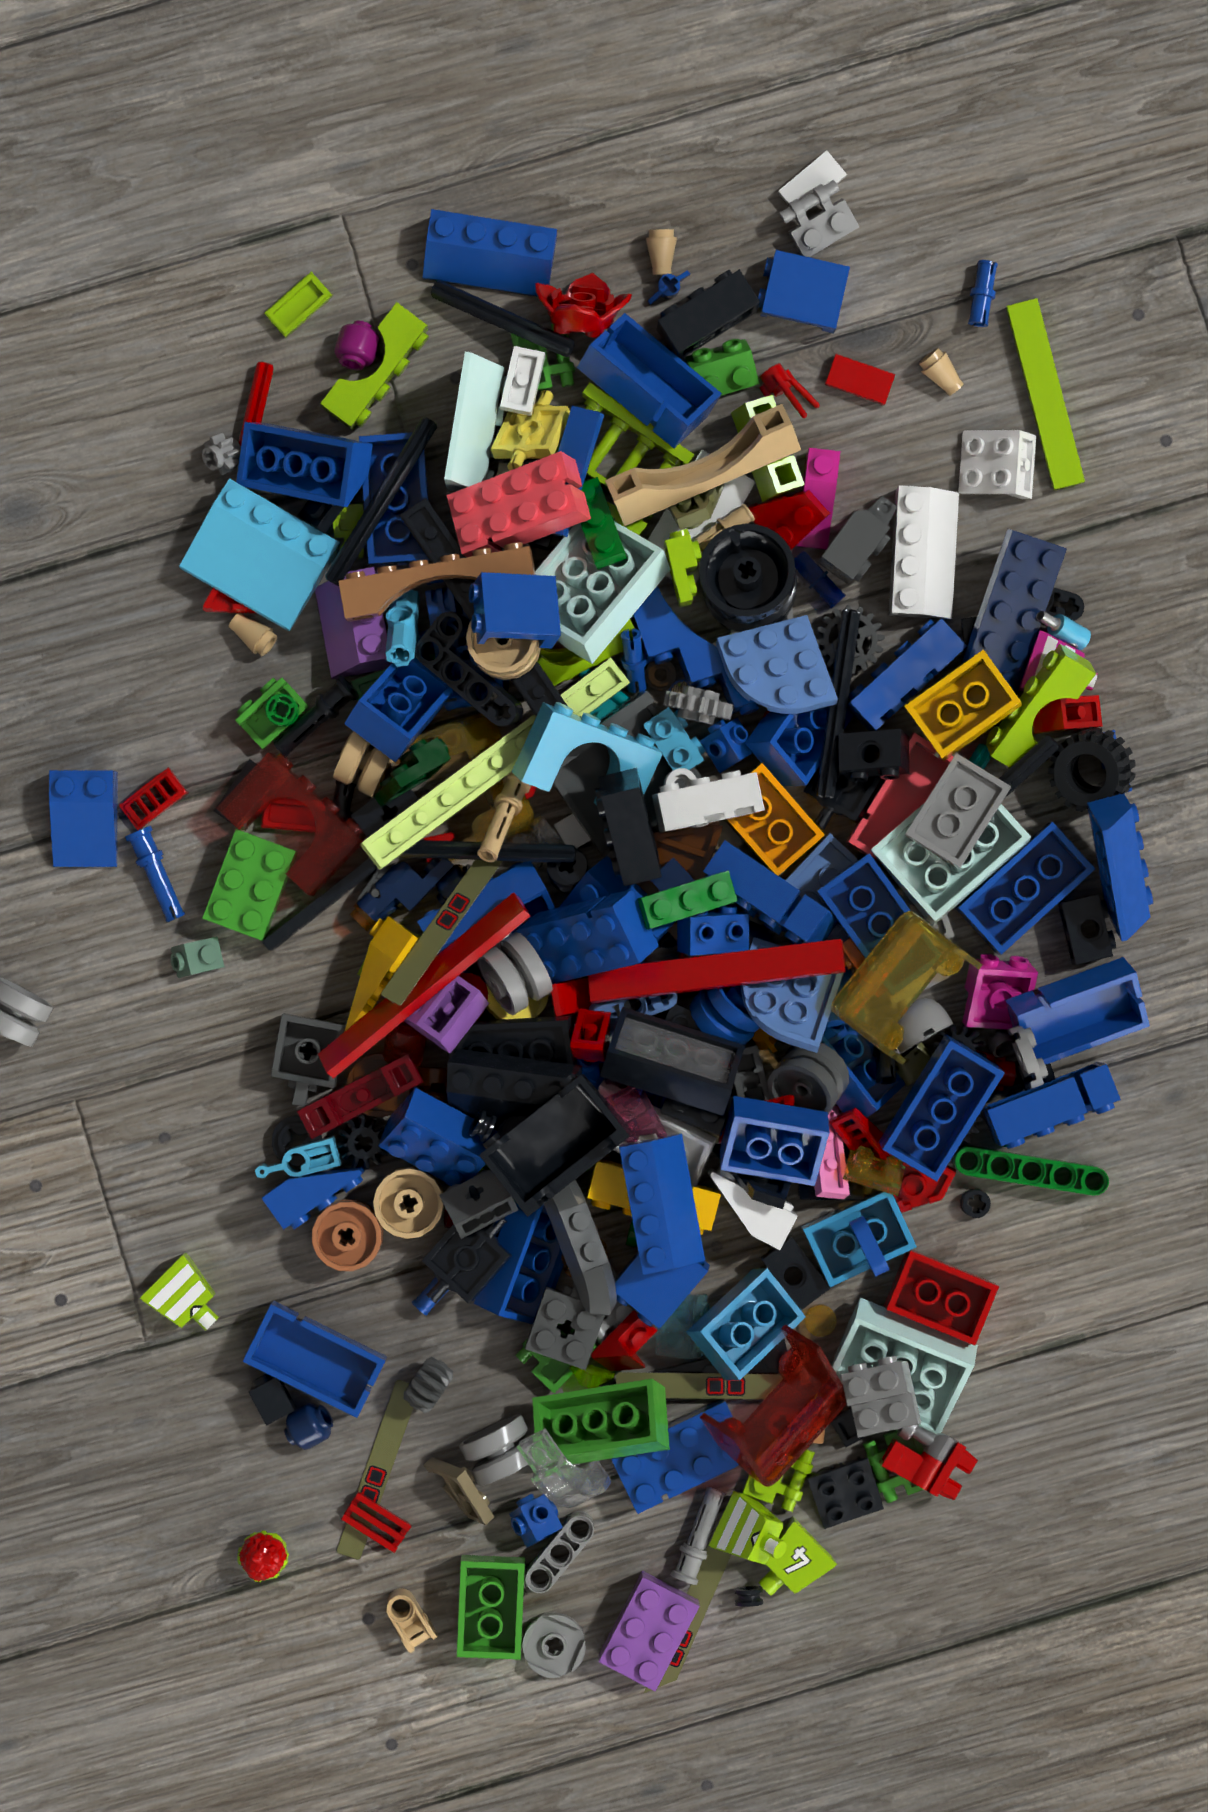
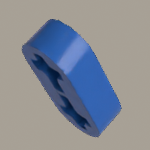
[849,1215,890,1277]

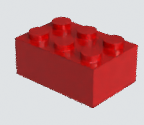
[884,1249,999,1345]

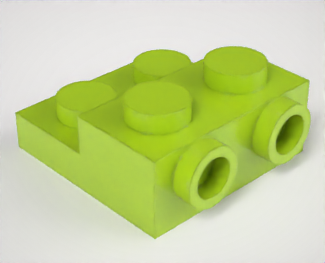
[664,529,702,608]

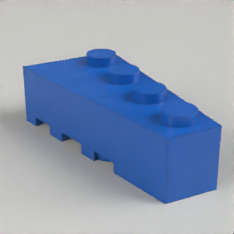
[847,618,967,731]

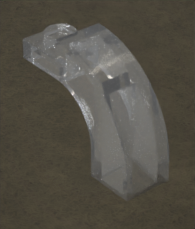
[517,1429,612,1508]

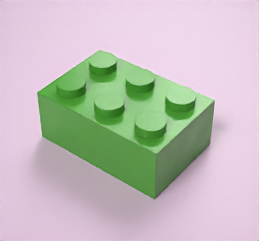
[202,829,298,941]
[457,1555,525,1660]

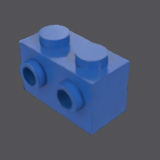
[677,905,749,956]

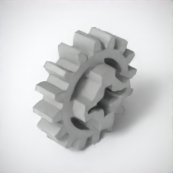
[663,686,734,725]

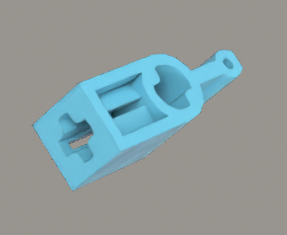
[255,1136,342,1178]

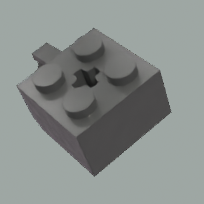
[818,496,897,585]
[271,1013,346,1107]
[525,1284,605,1370]

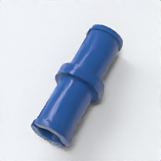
[968,260,998,327]
[621,629,647,693]

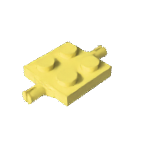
[491,390,570,470]

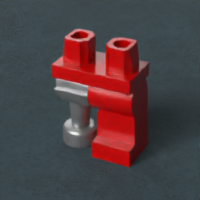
[879,1425,978,1500]

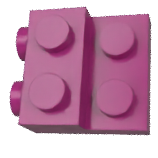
[962,954,1038,1030]

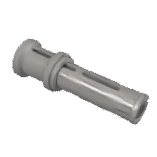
[670,1486,726,1585]

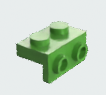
[685,339,760,396]
[235,678,309,750]

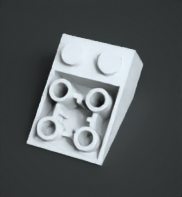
[708,1166,798,1250]

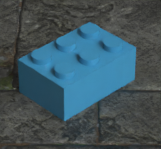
[801,1187,917,1287]
[686,1268,806,1380]

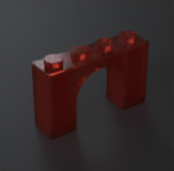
[217,752,365,896]

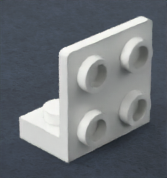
[958,430,1036,499]

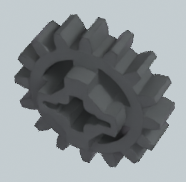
[817,605,885,675]

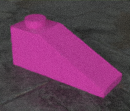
[797,448,841,550]

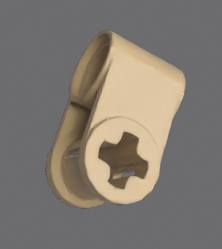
[386,1588,438,1653]

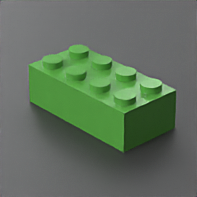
[532,1379,670,1468]

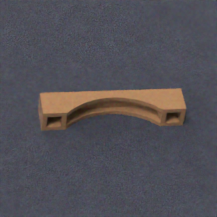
[338,542,536,622]

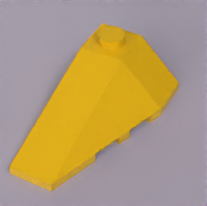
[344,916,420,1032]

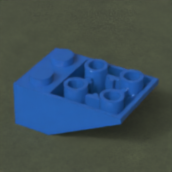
[262,1166,365,1230]

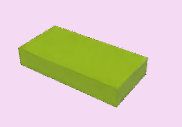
[264,271,333,338]

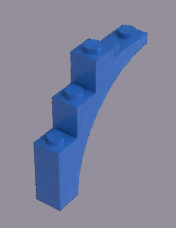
[630,586,760,715]

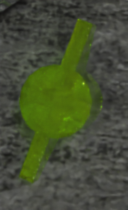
[569,1364,615,1389]

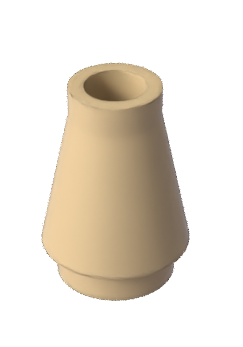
[646,229,677,275]
[919,348,964,396]
[229,613,277,656]

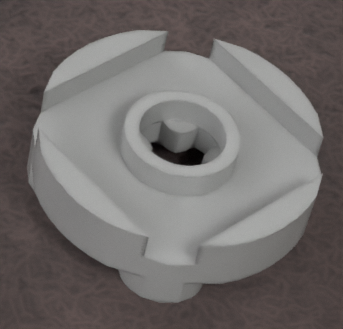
[1008,1026,1048,1089]
[522,1612,586,1678]

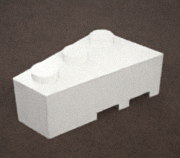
[652,770,765,833]

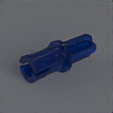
[794,551,846,609]

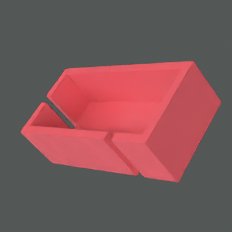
[446,451,591,557]
[846,733,954,865]

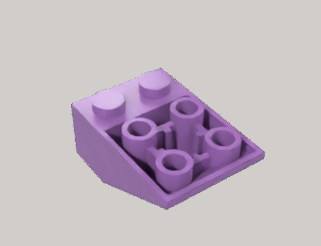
[377,976,489,1054]

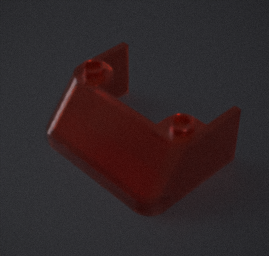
[700,1324,846,1487]

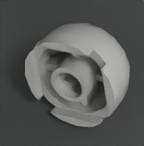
[888,996,953,1054]

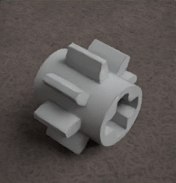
[202,433,241,475]

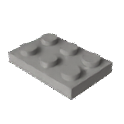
[905,753,1011,870]

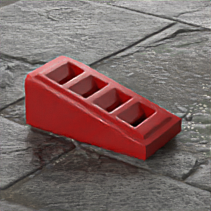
[119,767,189,831]
[829,1107,892,1170]

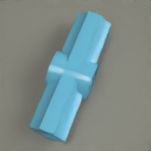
[385,590,420,667]

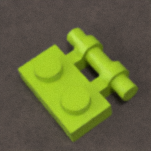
[742,1432,815,1512]

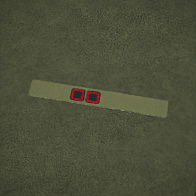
[381,860,503,1005]
[616,1372,800,1400]
[337,1380,413,1560]
[643,1544,732,1694]

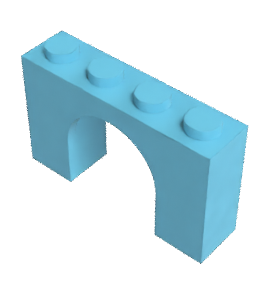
[512,702,663,805]

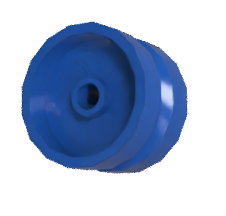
[690,985,761,1045]

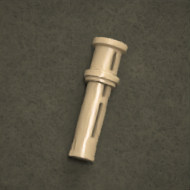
[477,772,531,862]

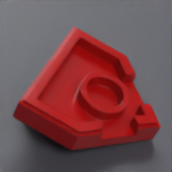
[885,1155,956,1213]

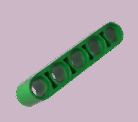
[952,1145,1109,1196]

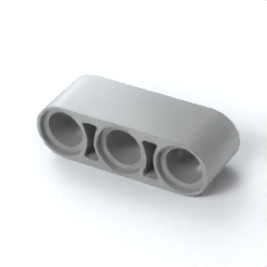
[525,1511,594,1593]

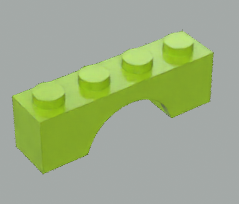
[320,302,429,431]
[537,619,635,686]
[986,644,1096,768]

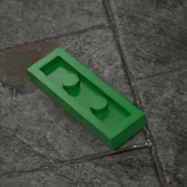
[581,477,627,570]
[637,870,738,929]

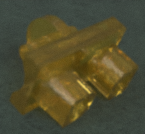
[843,1146,905,1196]

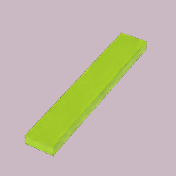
[1006,298,1085,491]

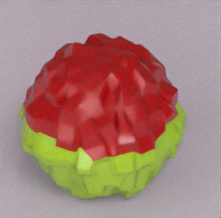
[237,1530,289,1583]

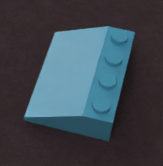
[179,478,340,631]

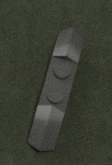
[544,1180,617,1315]

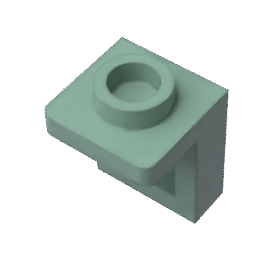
[171,936,225,978]

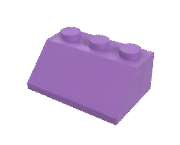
[315,567,392,680]

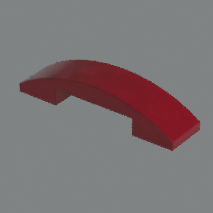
[297,1054,423,1140]

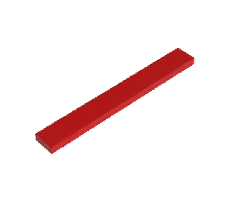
[318,892,530,1078]
[588,939,846,1004]

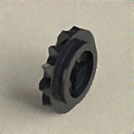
[272,1115,322,1166]

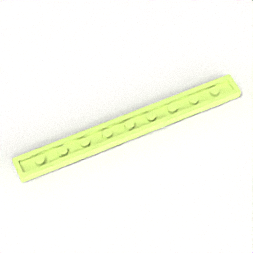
[360,658,630,870]

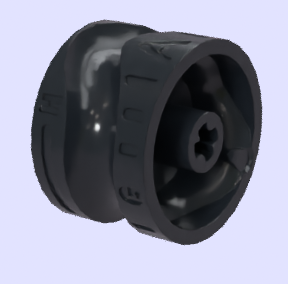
[699,523,797,632]

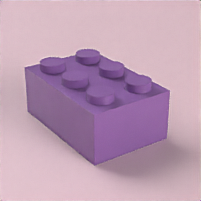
[598,1571,700,1691]

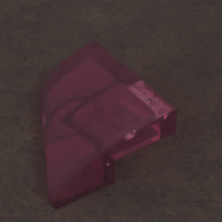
[605,1086,668,1143]

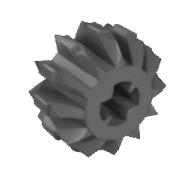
[404,1357,453,1413]

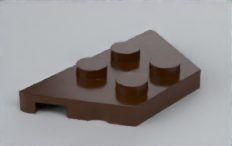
[636,825,723,940]

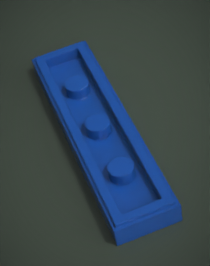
[553,405,604,537]

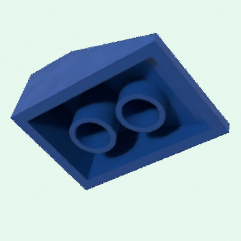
[745,706,853,786]
[49,770,118,867]

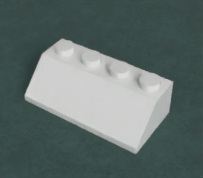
[889,485,959,619]

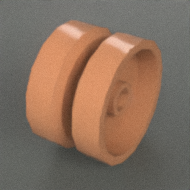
[312,1199,383,1271]

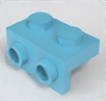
[644,707,706,770]

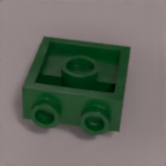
[374,737,451,807]

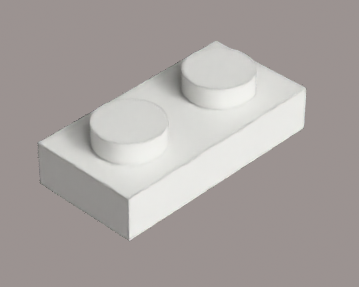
[500,346,545,416]

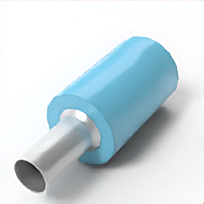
[1036,611,1091,650]

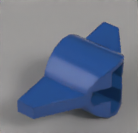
[647,270,690,305]

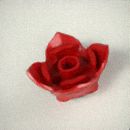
[535,272,632,338]

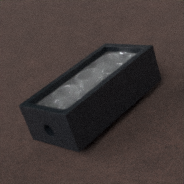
[600,1007,745,1116]

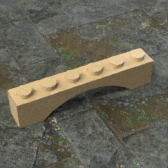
[605,404,801,526]

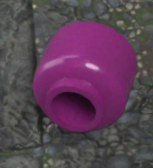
[334,320,380,371]

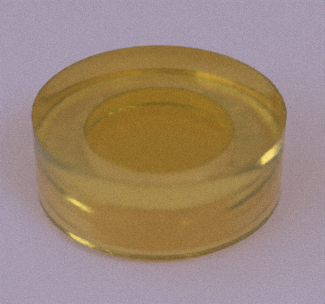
[804,1304,837,1337]

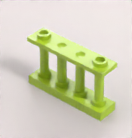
[555,382,694,520]

